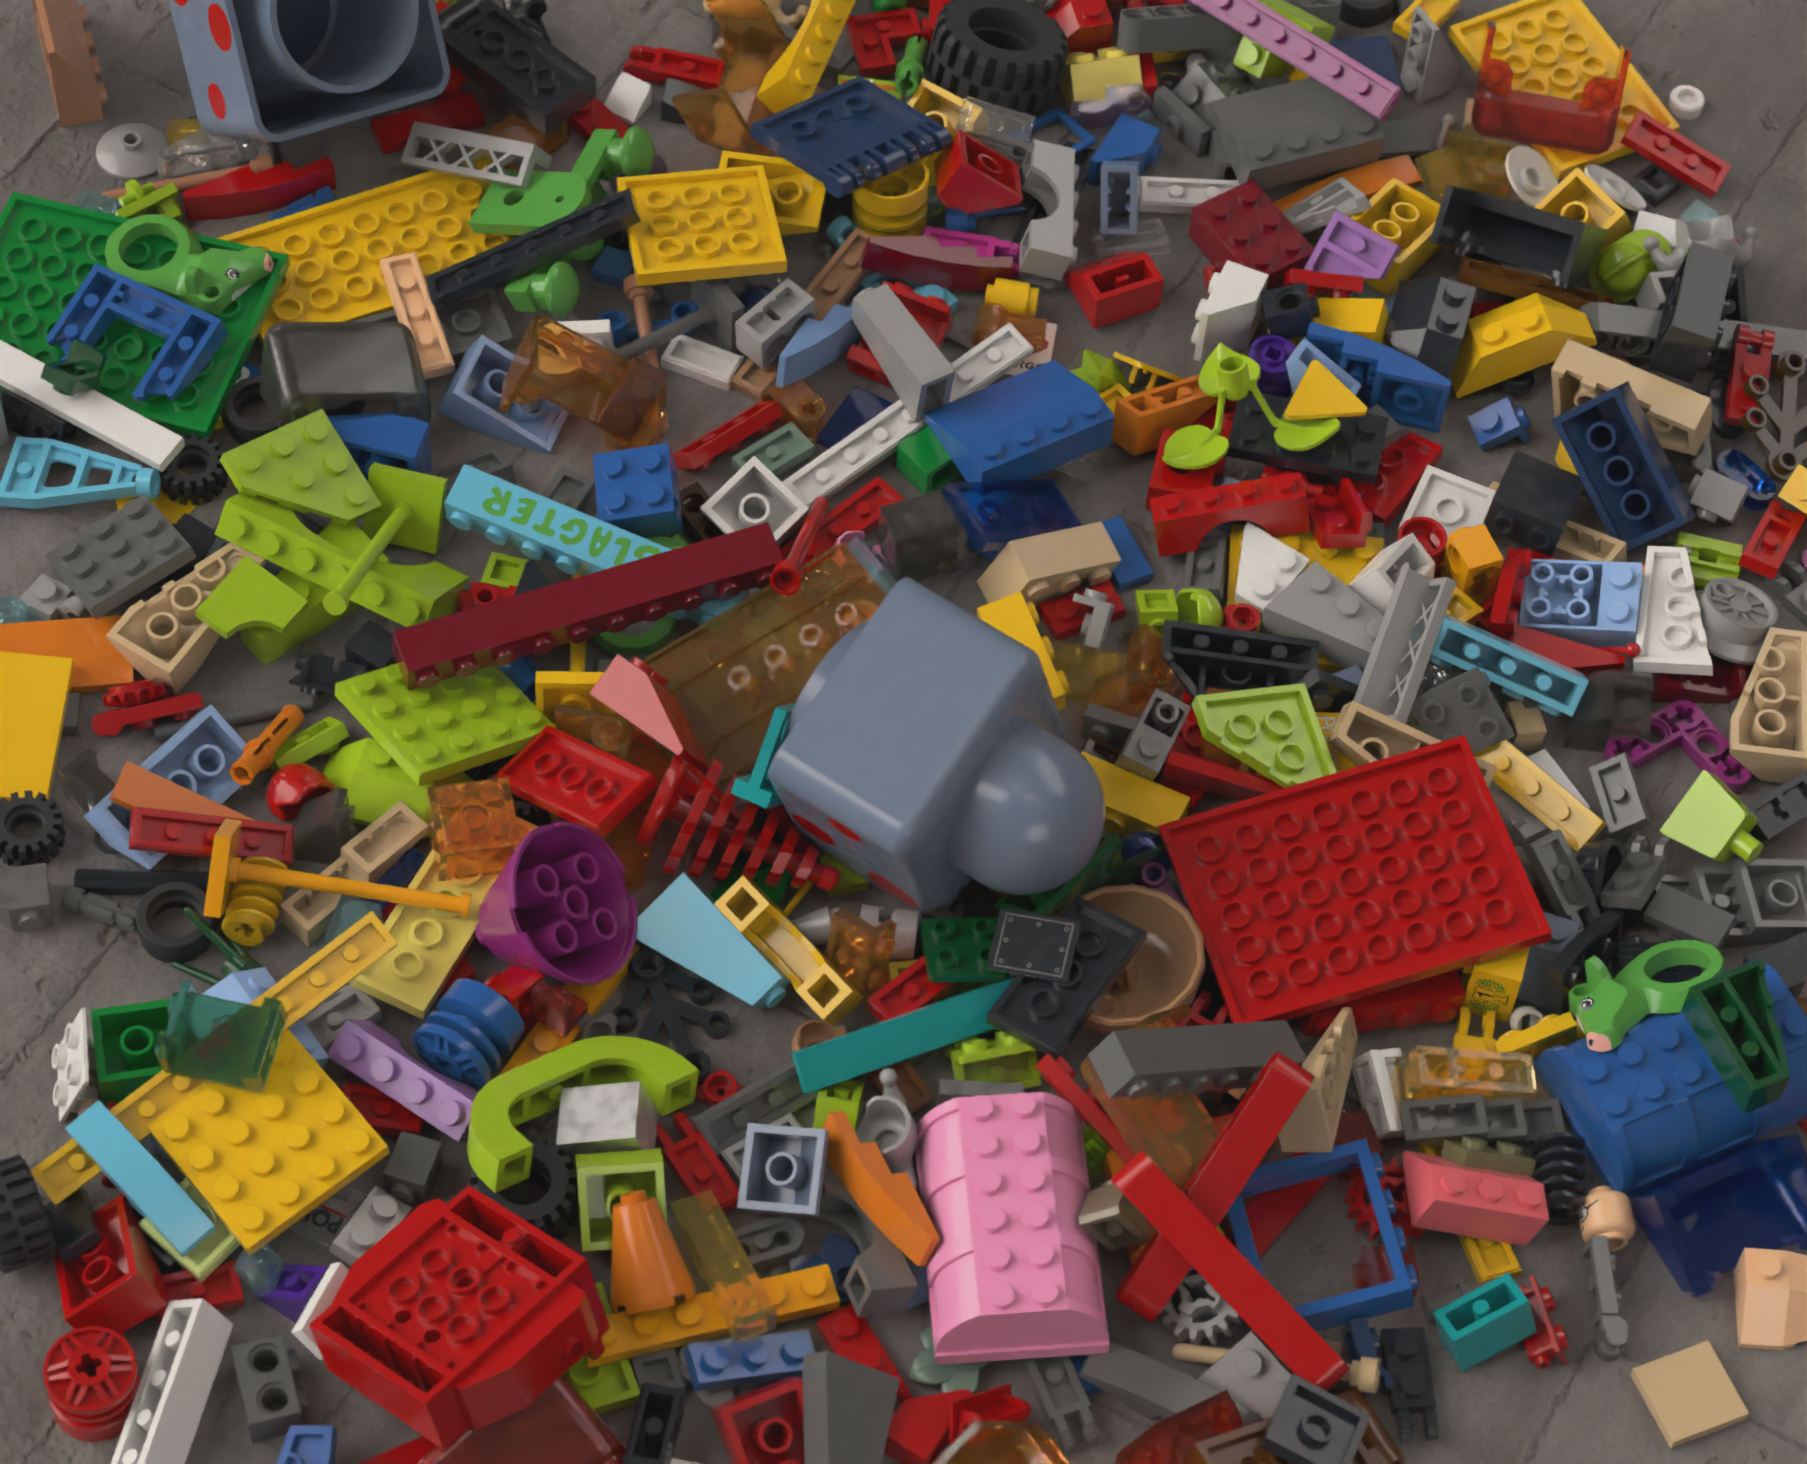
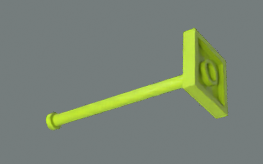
[323,462,448,615]

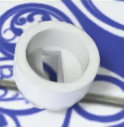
[1509,1006,1543,1031]

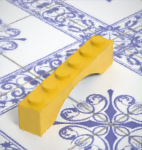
[756,0,856,114]

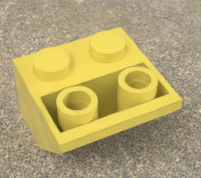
[1059,47,1144,108]

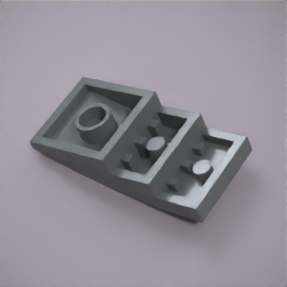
[1650,858,1807,949]

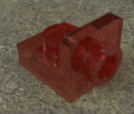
[530,980,588,1038]

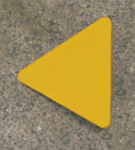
[1113,351,1185,390]
[1284,360,1367,420]

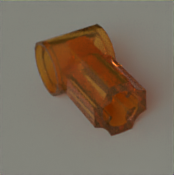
[971,303,1047,351]

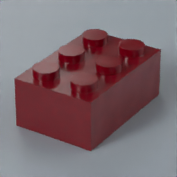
[1188,179,1314,291]

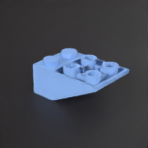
[1519,559,1644,647]

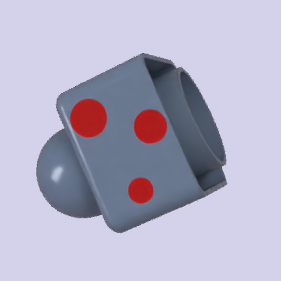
[168,0,450,142]
[769,577,1106,918]

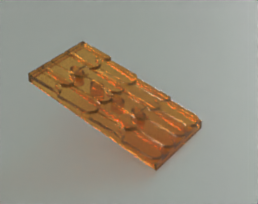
[641,542,887,786]

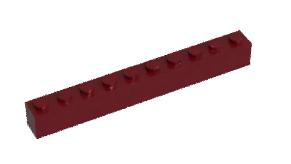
[392,522,784,690]

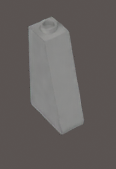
[850,284,955,423]

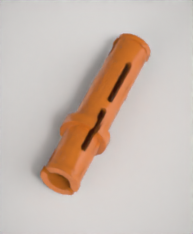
[229,704,305,785]

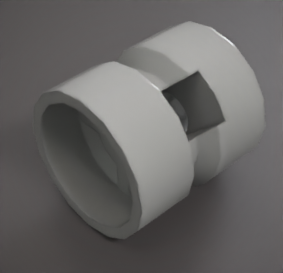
[856,904,919,961]

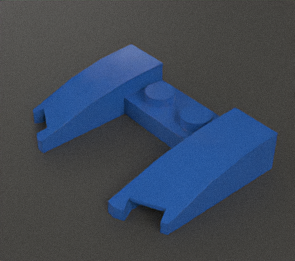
[46,263,229,401]

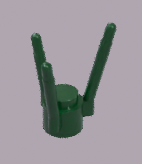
[171,907,262,986]

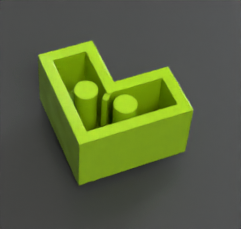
[1232,0,1336,78]

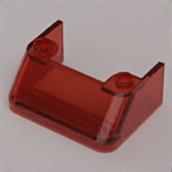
[1471,20,1632,155]

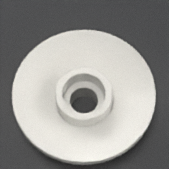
[1505,145,1559,207]
[1584,164,1646,211]

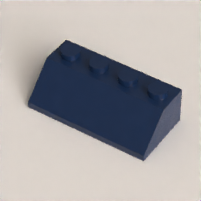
[1551,381,1696,551]

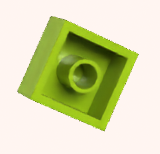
[575,1148,667,1252]

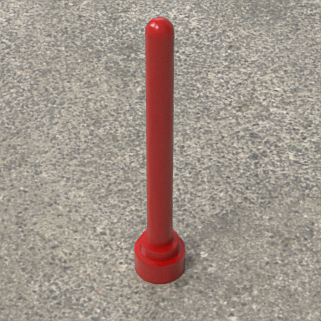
[770,496,828,596]

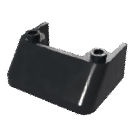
[1430,184,1608,290]

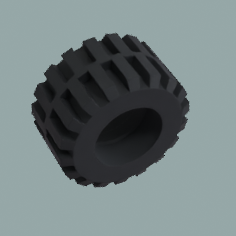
[470,1135,578,1240]
[0,1154,56,1274]

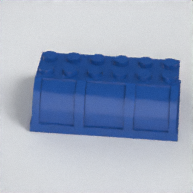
[1532,960,1807,1197]

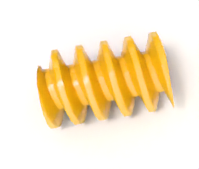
[222,856,289,947]

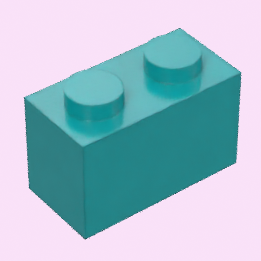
[1433,1272,1537,1372]

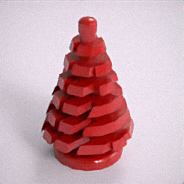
[634,754,840,891]

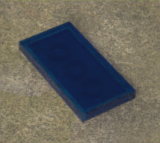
[941,479,1082,552]

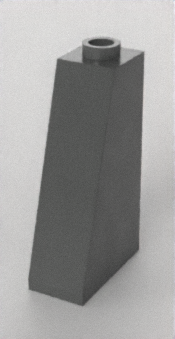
[802,1351,900,1464]

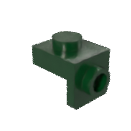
[40,339,107,396]

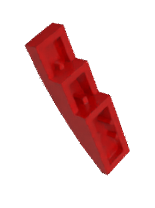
[182,156,336,221]

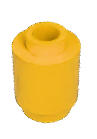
[984,278,1039,320]

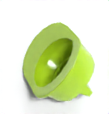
[1589,230,1672,303]

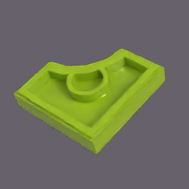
[195,555,308,639]

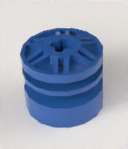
[412,978,525,1090]

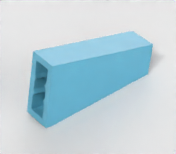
[636,872,790,1010]

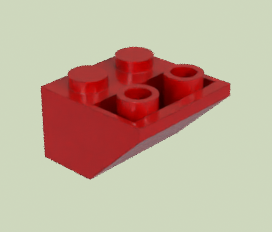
[1063,250,1164,329]

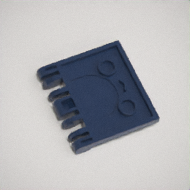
[751,76,952,198]

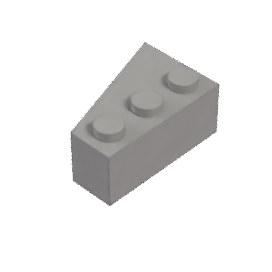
[1259,561,1384,672]

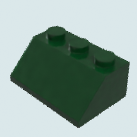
[993,830,1123,917]

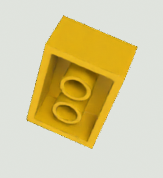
[1350,177,1444,297]

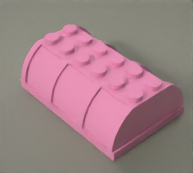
[914,1092,1109,1365]

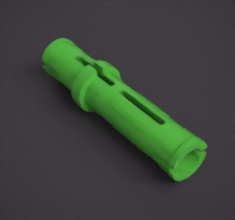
[894,36,929,96]

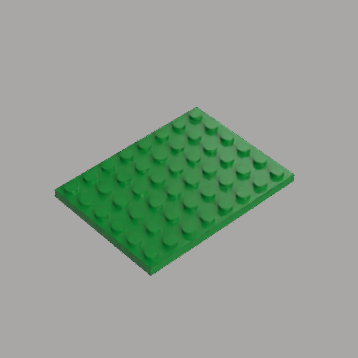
[0,192,290,439]

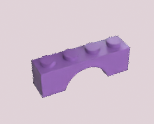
[327,1019,478,1142]

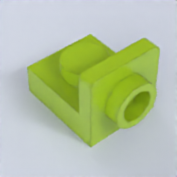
[1135,589,1179,646]

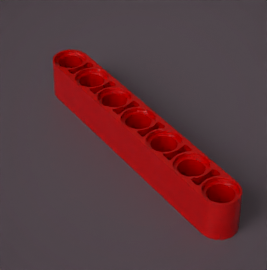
[1114,1051,1314,1323]
[1110,1150,1350,1391]

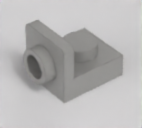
[1072,588,1115,649]

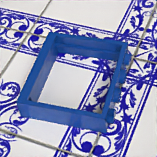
[1227,1138,1419,1332]

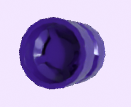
[1248,335,1296,398]

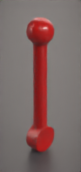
[1591,642,1641,658]

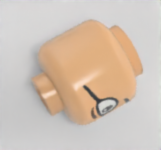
[1577,1186,1636,1252]

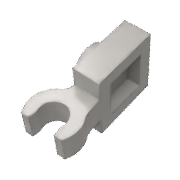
[19,573,91,621]

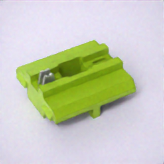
[1674,531,1743,591]

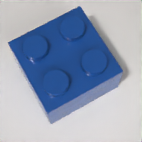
[593,443,683,538]

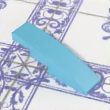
[65,1100,216,1258]

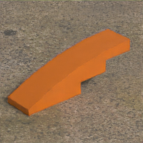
[1273,154,1424,227]
[822,1111,940,1267]

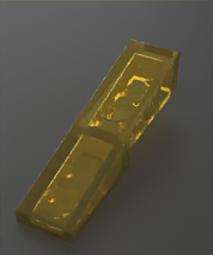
[671,1189,777,1342]

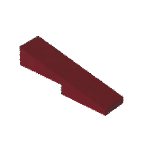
[1646,662,1754,704]

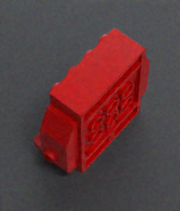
[309,1185,610,1450]

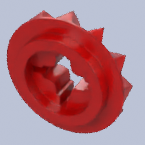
[102,678,167,708]

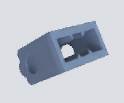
[1100,160,1140,235]

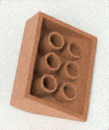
[32,0,108,127]

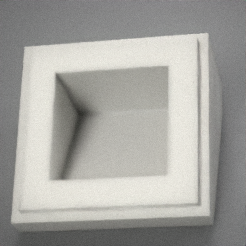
[604,72,652,125]

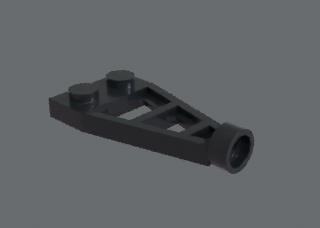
[1547,902,1649,1020]

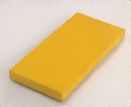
[0,651,75,802]

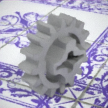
[1159,1266,1244,1345]

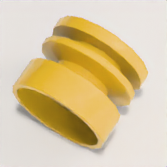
[852,157,929,237]

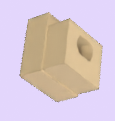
[1503,701,1547,753]

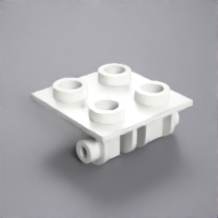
[52,1008,98,1123]

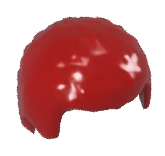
[266,763,335,821]

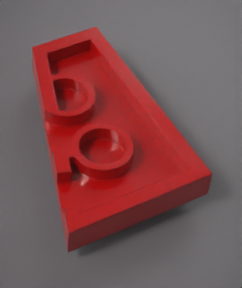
[1324,432,1443,529]

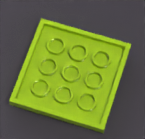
[335,663,557,786]

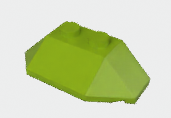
[323,738,485,839]

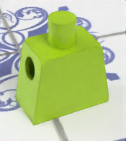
[1659,770,1763,864]

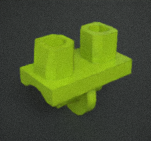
[115,179,183,222]

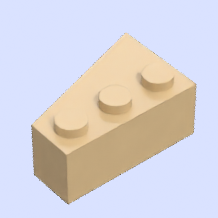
[977,521,1121,606]

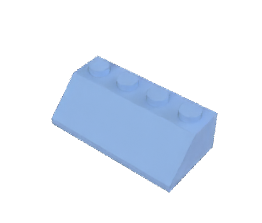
[83,705,246,870]

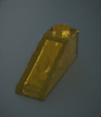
[1398,1045,1537,1101]

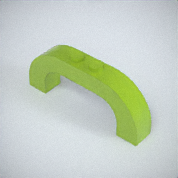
[467,1036,699,1193]

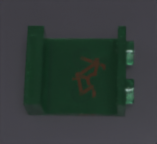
[155,979,288,1094]

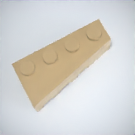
[1551,339,1712,456]
[1328,700,1497,788]

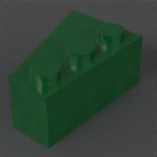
[1681,958,1790,1114]

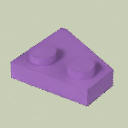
[1303,211,1401,280]

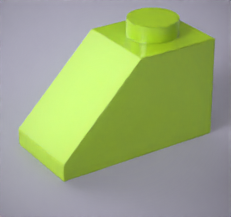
[813,1079,865,1132]

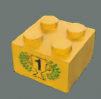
[1460,947,1530,1023]

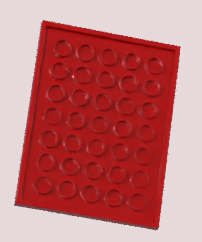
[1158,735,1552,1023]

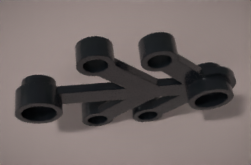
[613,949,730,1086]

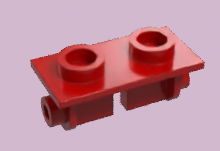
[1518,1275,1570,1369]
[949,1383,1031,1446]

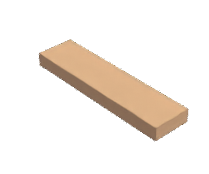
[379,252,455,381]

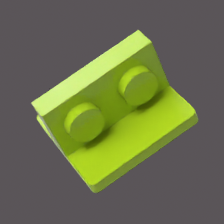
[944,1029,1042,1089]

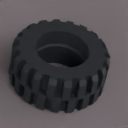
[926,0,1069,116]

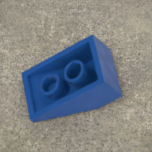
[331,414,433,482]

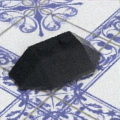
[1384,276,1476,380]
[1161,619,1319,700]

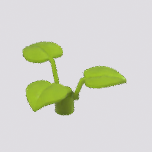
[1162,343,1341,469]

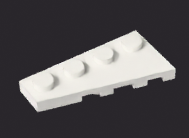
[1633,546,1713,676]

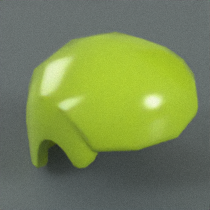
[1176,588,1224,627]

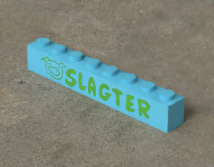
[444,464,749,636]

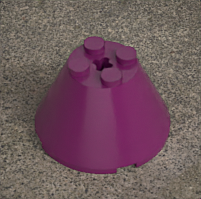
[475,821,638,985]

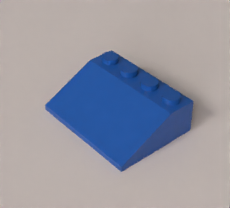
[923,360,1115,500]

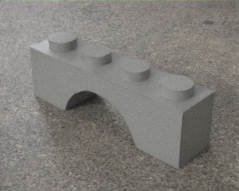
[1019,139,1079,281]

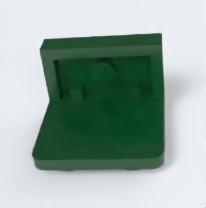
[917,917,1010,983]

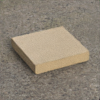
[1630,1340,1749,1449]

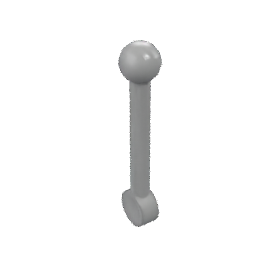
[1427,114,1456,172]

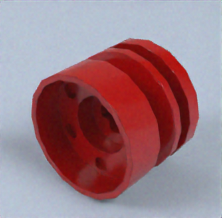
[42,1326,141,1443]

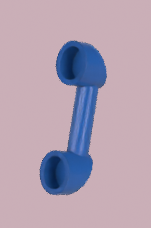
[597,301,699,344]

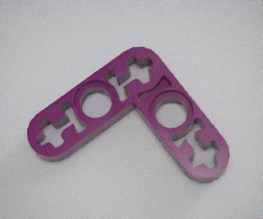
[1603,700,1752,795]

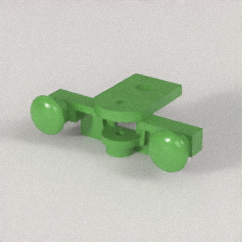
[469,126,654,318]

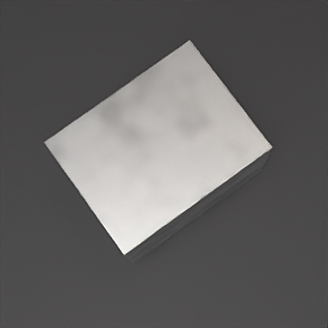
[556,1081,658,1170]

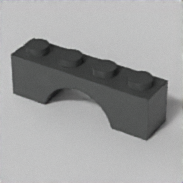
[813,1158,918,1318]

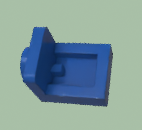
[1468,396,1532,452]

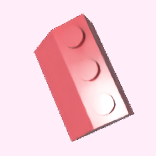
[1402,1150,1549,1246]

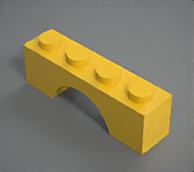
[714,876,864,1026]

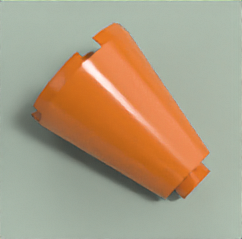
[610,1190,697,1314]

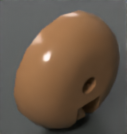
[1057,885,1205,1036]

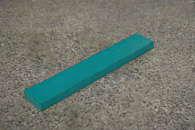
[791,975,1016,1093]

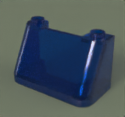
[1629,1134,1807,1297]

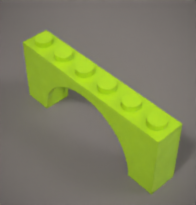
[214,493,469,627]

